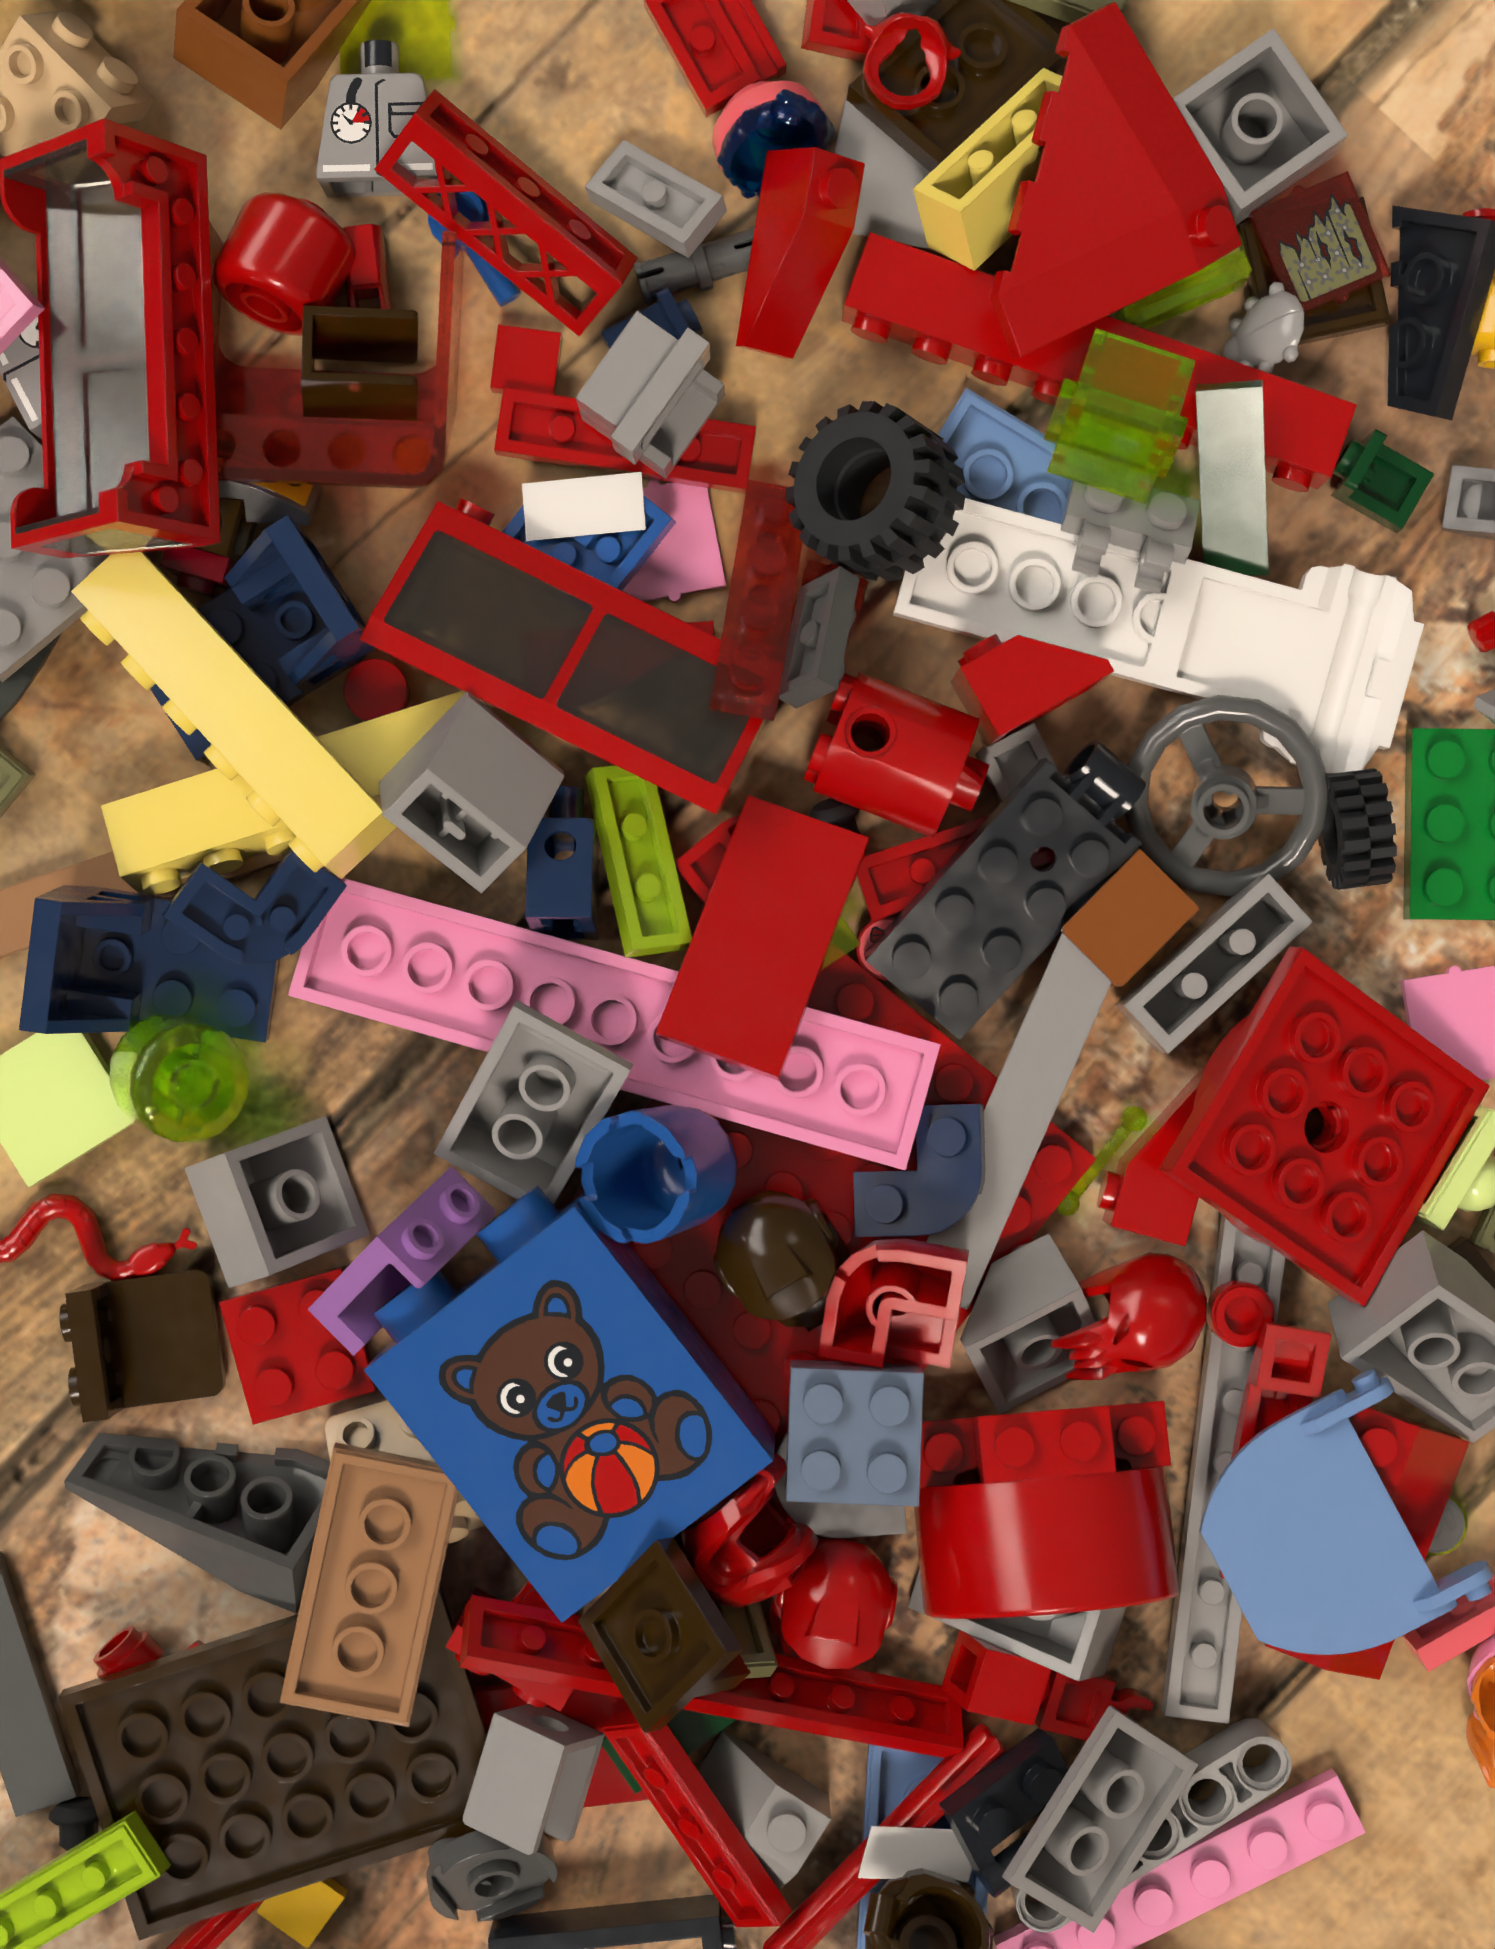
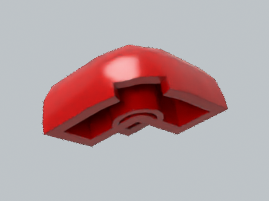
[818,1238,970,1368]

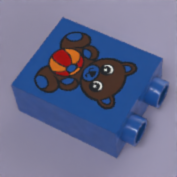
[364,1185,776,1622]

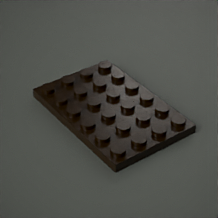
[58,1583,488,1941]

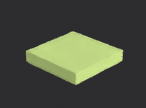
[0,1033,141,1188]

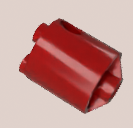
[803,672,990,838]

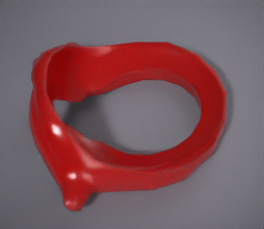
[863,12,962,110]

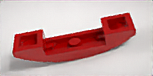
[1219,1322,1332,1579]

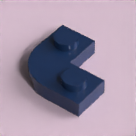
[162,848,347,964]
[853,1104,986,1237]

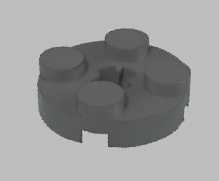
[426,1831,558,1922]

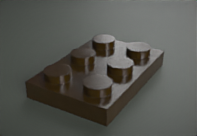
[847,0,1068,172]

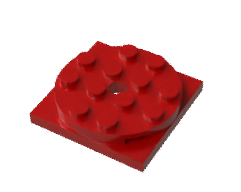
[1159,947,1490,1307]

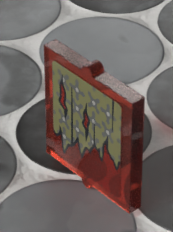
[1248,171,1391,313]

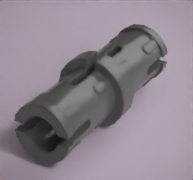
[634,226,755,304]

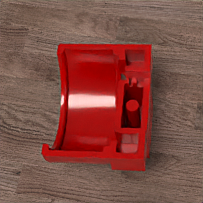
[914,1401,1179,1619]

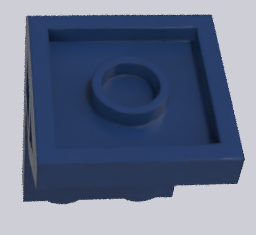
[151,515,375,763]
[19,885,280,1043]

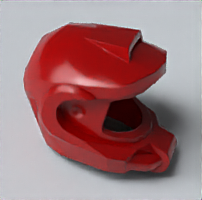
[680,1453,819,1608]
[769,1538,898,1669]

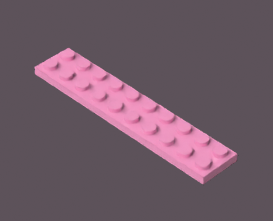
[288,875,941,1170]

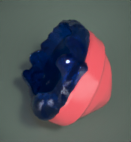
[712,80,835,199]

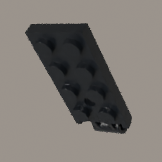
[863,739,1146,1040]

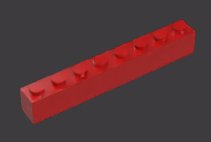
[842,232,1357,492]

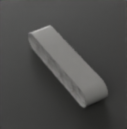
[1010,1718,1291,1932]

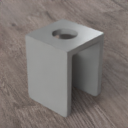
[463,1704,605,1855]

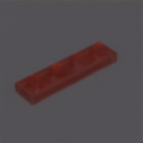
[709,479,803,721]

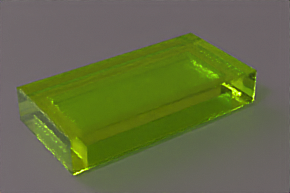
[1115,250,1252,329]

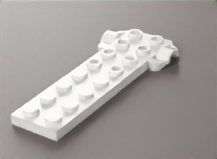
[893,498,1424,774]

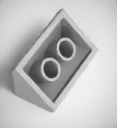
[1002,1705,1198,1933]

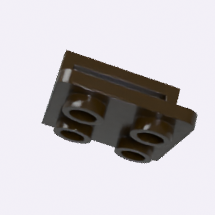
[59,1269,226,1423]

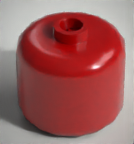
[212,192,356,336]

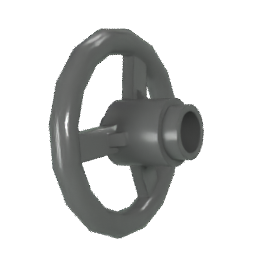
[1125,695,1328,897]

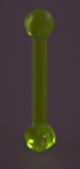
[1057,1106,1147,1216]

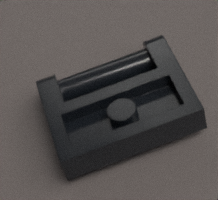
[939,1728,1069,1898]

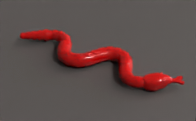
[0,1193,197,1281]

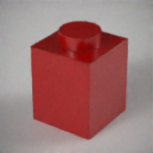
[941,1630,1051,1726]

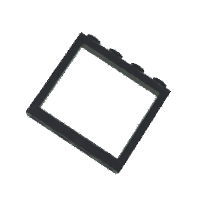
[488,1894,737,1949]

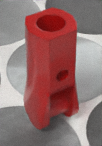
[343,223,392,309]

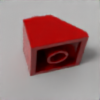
[950,634,1114,747]

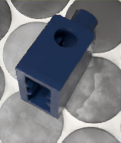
[525,786,599,940]

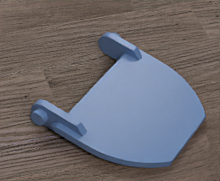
[1199,1369,1494,1655]

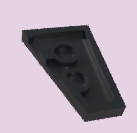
[1387,205,1495,421]

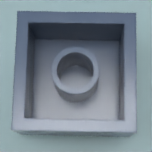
[785,1360,924,1507]

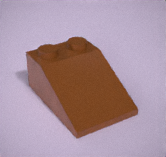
[173,0,372,130]

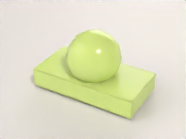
[1414,1106,1495,1231]

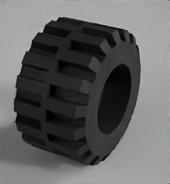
[786,401,965,581]

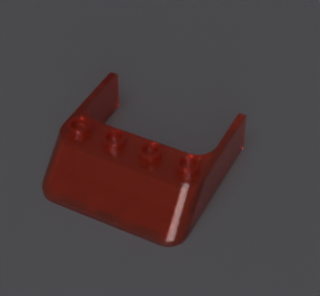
[209,221,464,489]

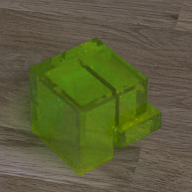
[1044,328,1195,504]

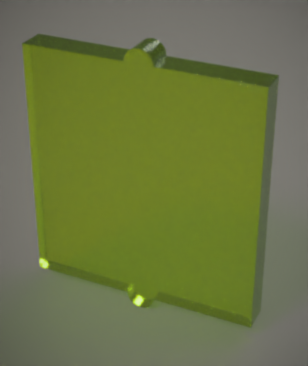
[339,0,456,80]

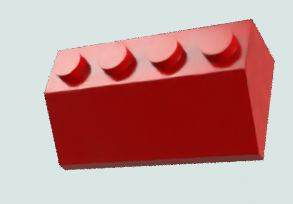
[1264,1404,1470,1680]

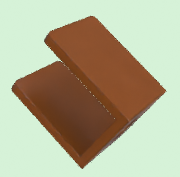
[1056,849,1200,987]

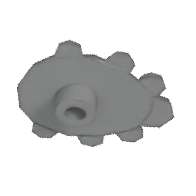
[1223,282,1304,374]

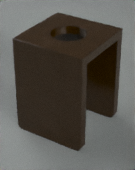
[301,305,418,428]

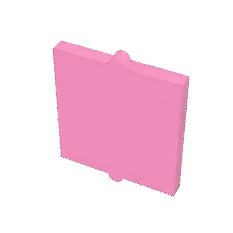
[623,480,726,603]
[1400,965,1495,1080]

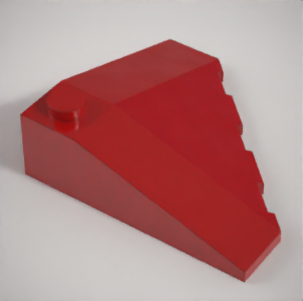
[990,2,1242,358]

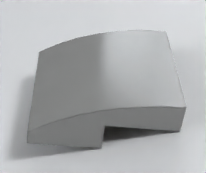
[835,96,933,250]

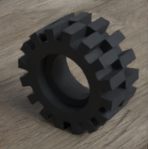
[1318,768,1397,890]

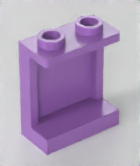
[308,1166,496,1356]

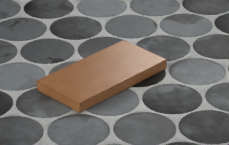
[280,1442,459,1727]

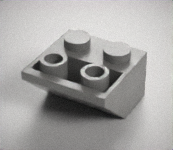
[379,691,565,893]

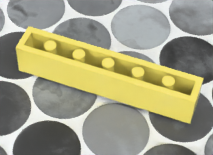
[71,538,397,879]
[101,691,475,895]

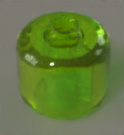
[109,1014,249,1142]

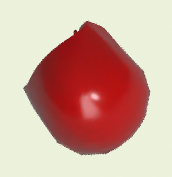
[1051,1252,1207,1381]

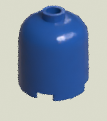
[575,1105,737,1244]

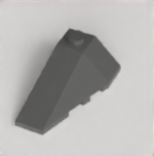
[64,1433,330,1614]

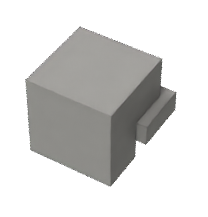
[576,311,725,479]

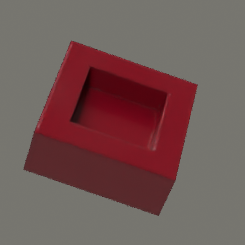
[160,548,236,597]

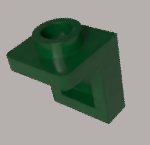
[1331,429,1434,533]

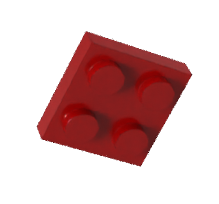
[219,1266,378,1425]

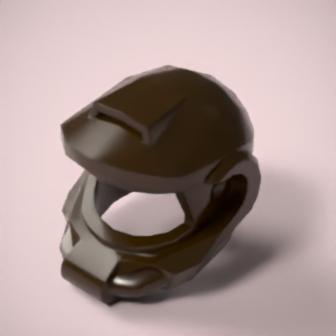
[713,1190,850,1332]
[863,1868,993,1949]

